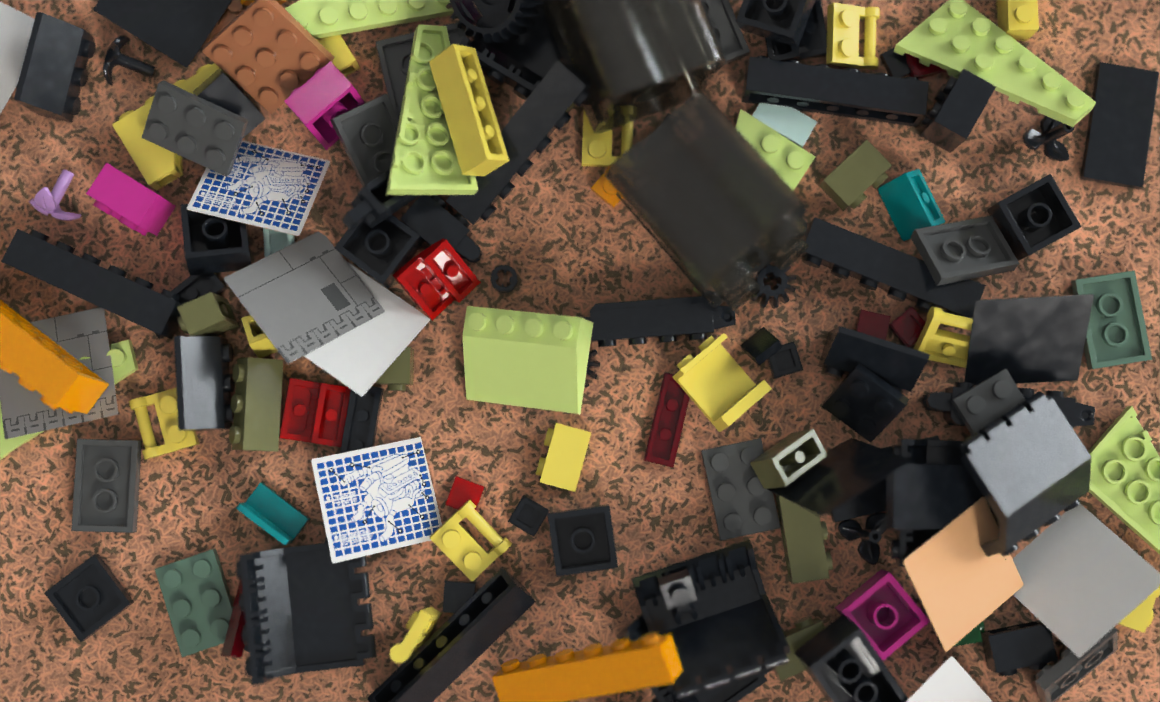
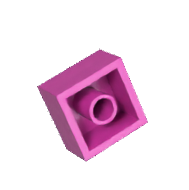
[284,61,365,150]
[86,163,176,236]
[835,569,930,661]

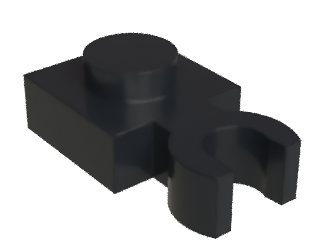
[658,569,698,625]

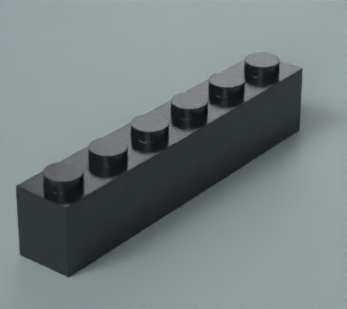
[742,56,929,127]
[446,58,593,225]
[797,217,986,319]
[1,229,183,339]
[367,567,536,702]

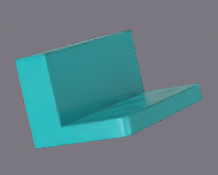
[878,169,946,241]
[236,482,310,545]

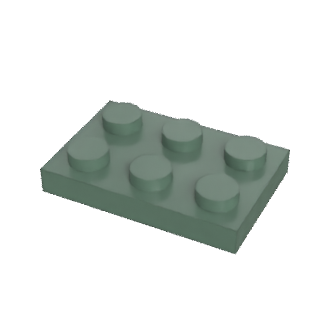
[1071,270,1152,370]
[155,548,234,657]

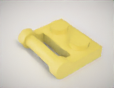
[826,2,880,70]
[582,106,637,168]
[914,306,973,368]
[129,387,199,460]
[430,500,512,582]
[390,607,442,663]

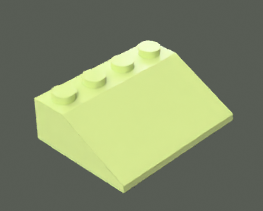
[462,306,593,414]

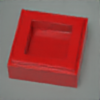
[445,476,485,510]

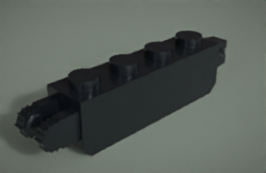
[342,169,419,230]
[582,296,736,347]
[920,382,1095,429]

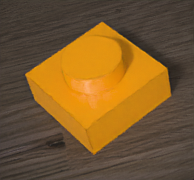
[591,166,633,209]

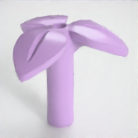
[29,169,81,221]

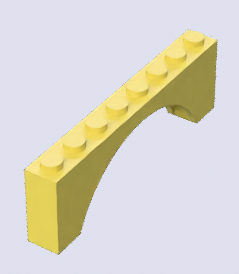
[112,35,360,191]

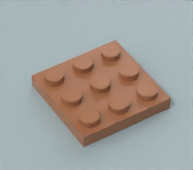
[202,0,334,114]

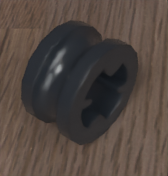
[491,265,518,293]

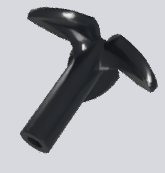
[103,35,156,86]
[1023,116,1075,161]
[838,513,887,565]

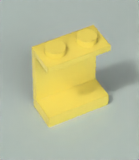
[672,333,772,432]

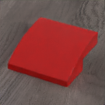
[392,238,481,321]
[279,378,351,447]

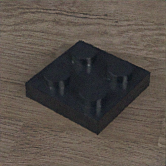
[822,363,909,443]
[44,554,134,642]

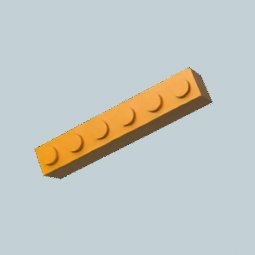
[492,632,683,702]

